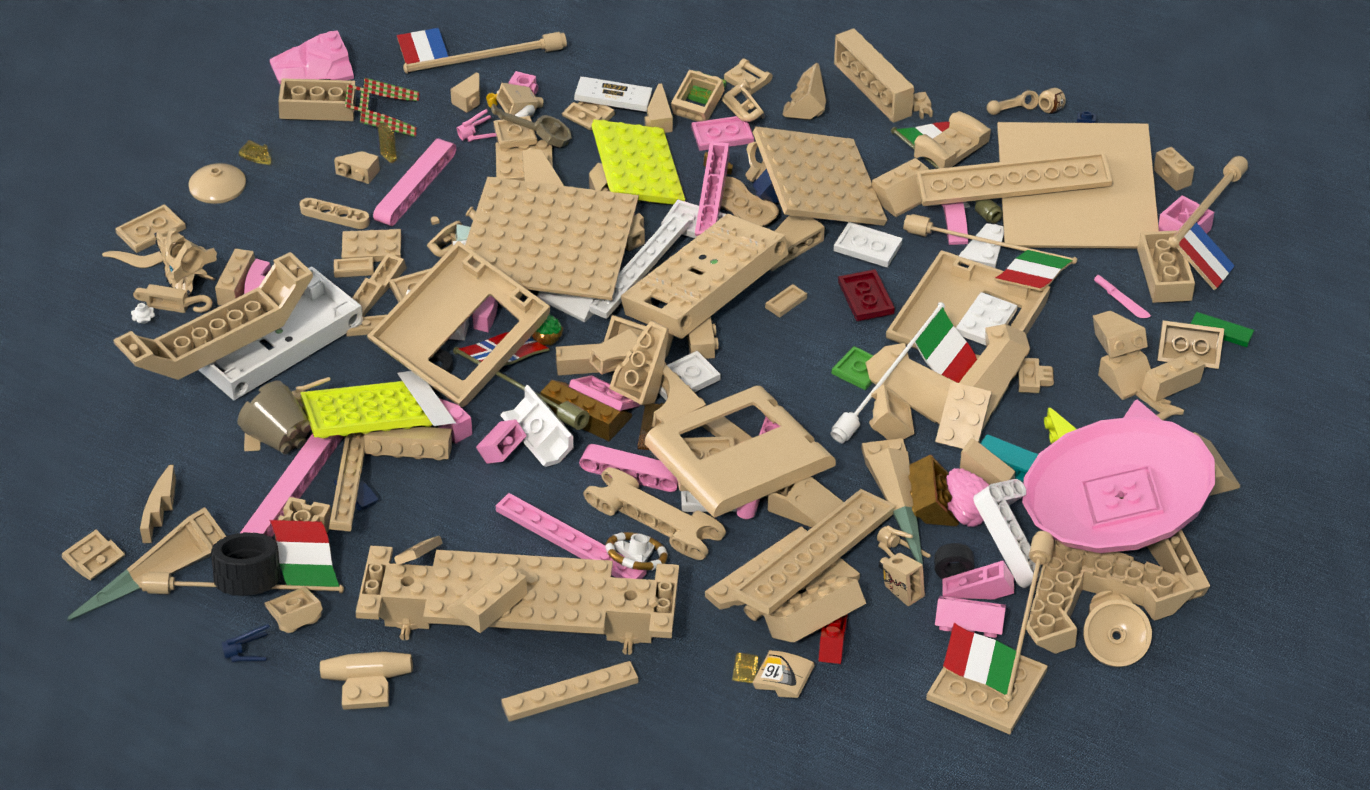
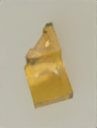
[239,140,271,165]

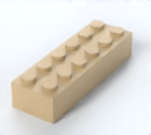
[834,28,914,123]

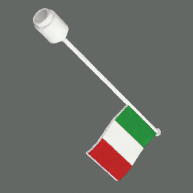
[830,302,977,443]

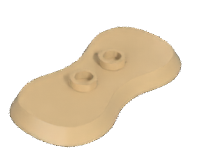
[721,177,779,227]

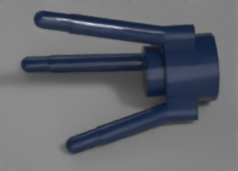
[222,624,270,663]

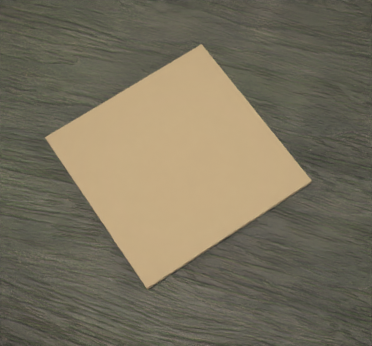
[997,122,1159,249]
[465,177,639,300]

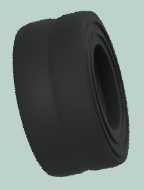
[934,543,974,579]

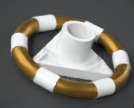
[605,532,668,570]

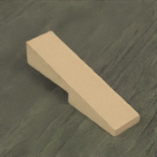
[352,253,407,317]

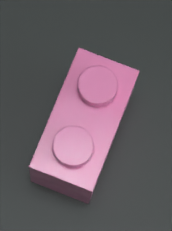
[476,419,527,464]

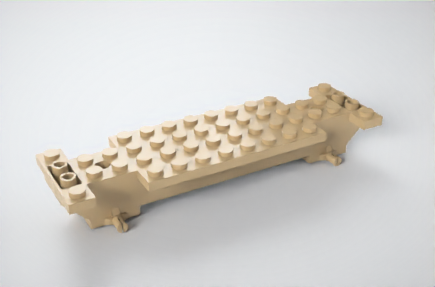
[356,546,679,655]

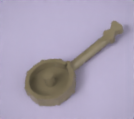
[491,104,572,148]

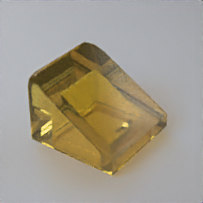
[732,653,759,683]

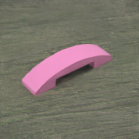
[941,202,968,245]

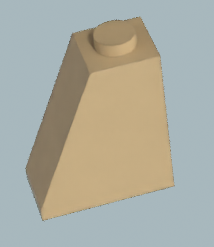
[522,148,564,186]
[960,438,1015,485]

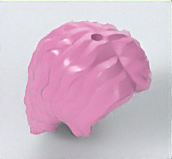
[946,468,989,527]

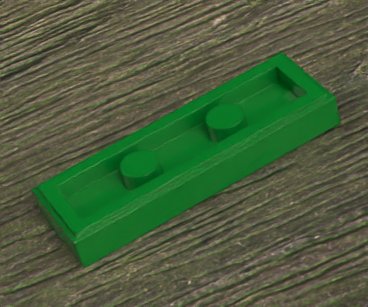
[1191,312,1254,347]

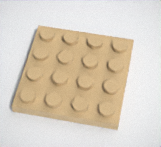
[926,655,1048,734]

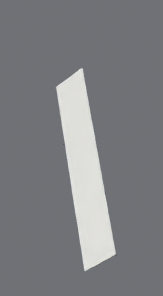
[397,371,456,426]

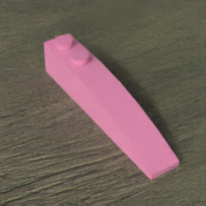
[695,142,729,236]

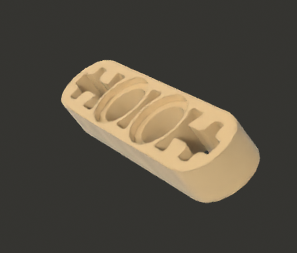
[300,198,370,229]

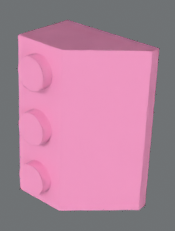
[935,596,1006,638]

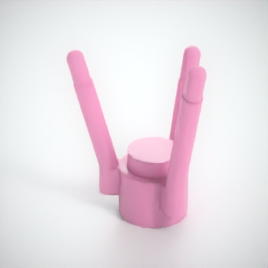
[456,109,496,142]

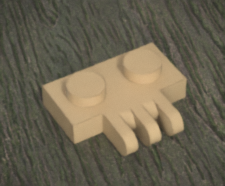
[1018,358,1054,393]

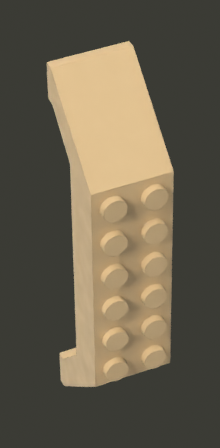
[114,252,313,380]

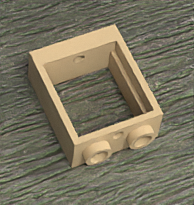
[671,70,724,122]

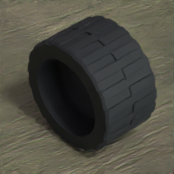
[211,532,280,596]

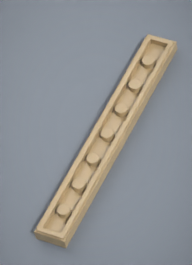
[329,432,365,531]

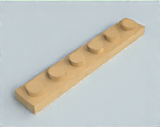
[501,661,638,722]

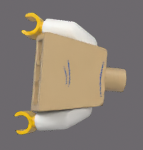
[486,83,543,117]

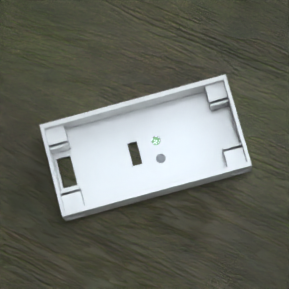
[199,266,363,400]

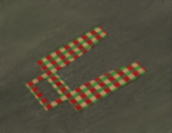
[345,78,419,137]

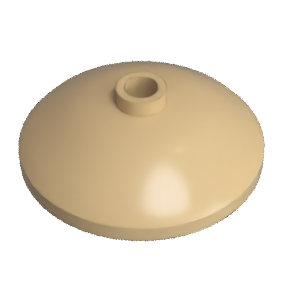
[189,163,246,204]
[1083,600,1152,667]

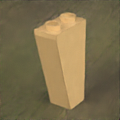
[770,215,824,271]
[1093,311,1148,358]
[1147,529,1210,601]

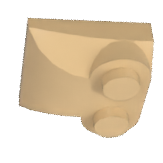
[264,587,322,633]

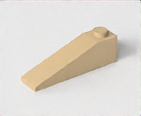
[783,63,826,119]
[609,320,669,405]

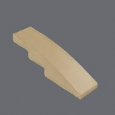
[140,465,176,543]

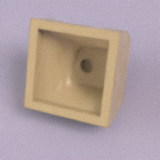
[869,384,914,440]

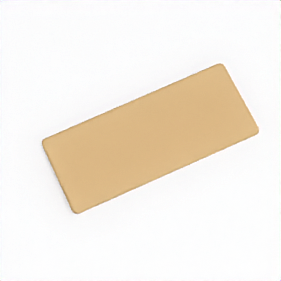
[244,433,260,451]

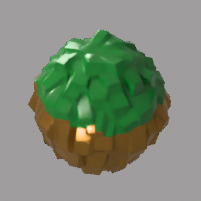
[532,314,563,346]

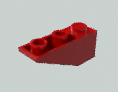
[818,614,848,664]

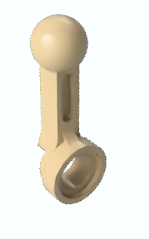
[987,90,1039,115]

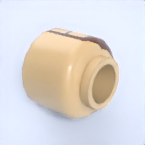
[1038,88,1066,114]

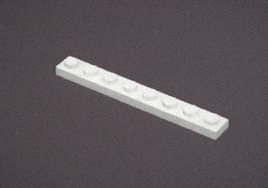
[589,213,690,319]

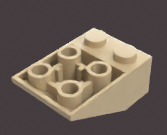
[768,477,844,527]

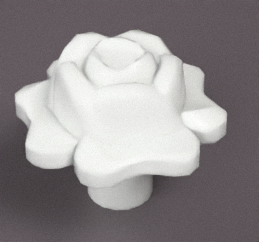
[131,303,155,324]

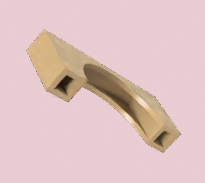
[590,329,706,427]

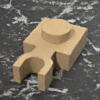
[912,92,933,119]

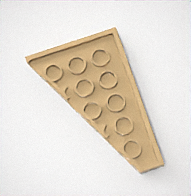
[705,526,860,609]

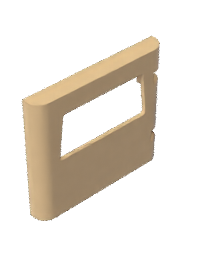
[367,241,550,407]
[886,250,1050,359]
[645,386,836,518]

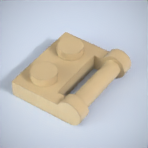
[724,58,773,95]

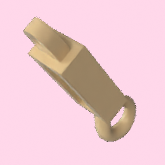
[133,284,212,313]

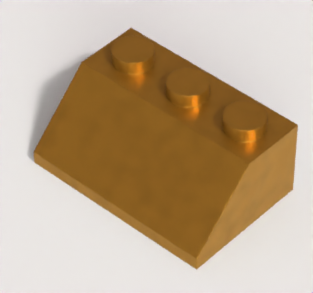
[909,454,959,526]

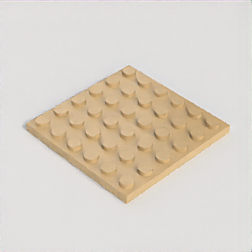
[753,127,887,226]

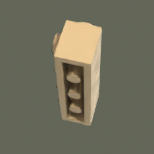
[365,426,452,460]

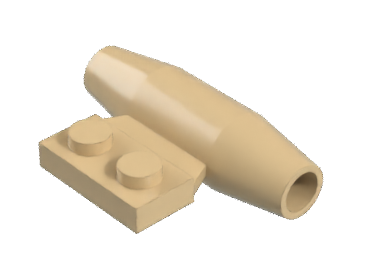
[320,652,413,710]

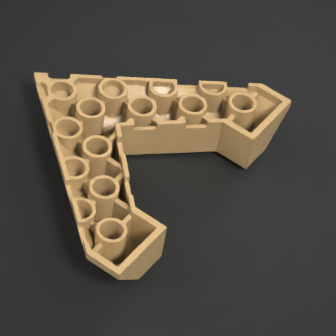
[866,324,1030,431]
[1026,539,1195,654]

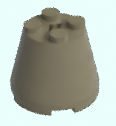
[237,381,311,454]

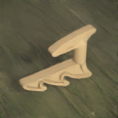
[1136,390,1184,420]

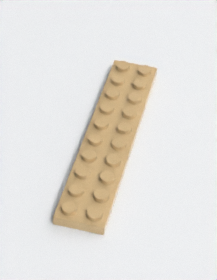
[916,151,1112,206]
[733,489,896,615]

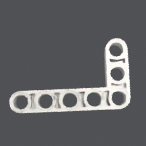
[973,479,1042,588]

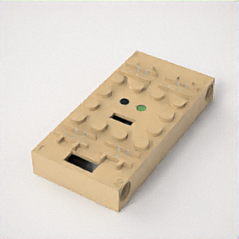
[621,214,789,339]

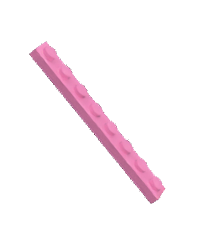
[496,493,647,579]

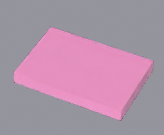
[691,116,754,151]
[569,375,640,411]

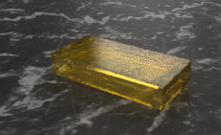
[378,122,396,163]

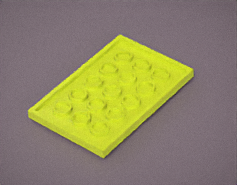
[591,119,685,205]
[300,381,433,438]

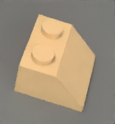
[1098,349,1151,400]

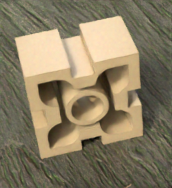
[275,497,331,539]

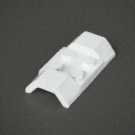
[500,385,573,467]

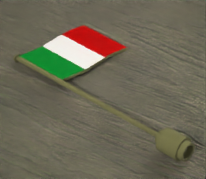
[891,122,1003,223]

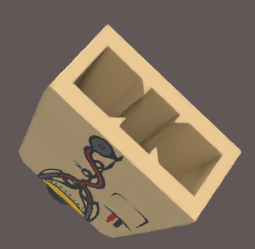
[879,553,925,606]

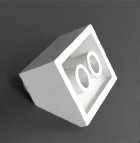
[537,291,596,322]

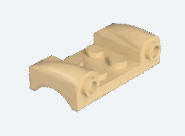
[914,111,991,169]

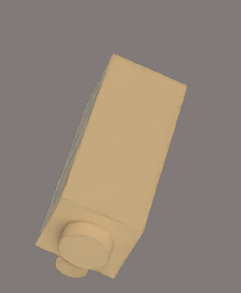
[556,344,599,375]

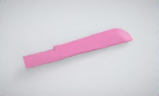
[1094,275,1151,318]

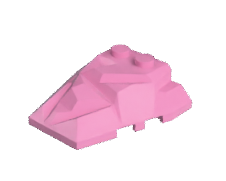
[270,30,354,84]

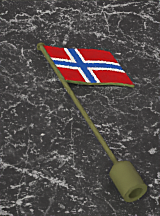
[453,332,589,430]

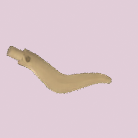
[102,251,163,268]

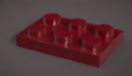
[838,269,895,321]

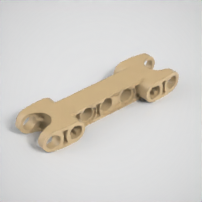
[583,467,726,560]

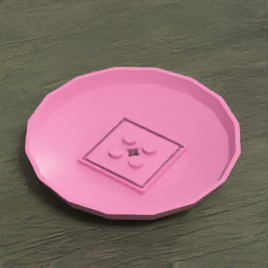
[1022,416,1215,553]

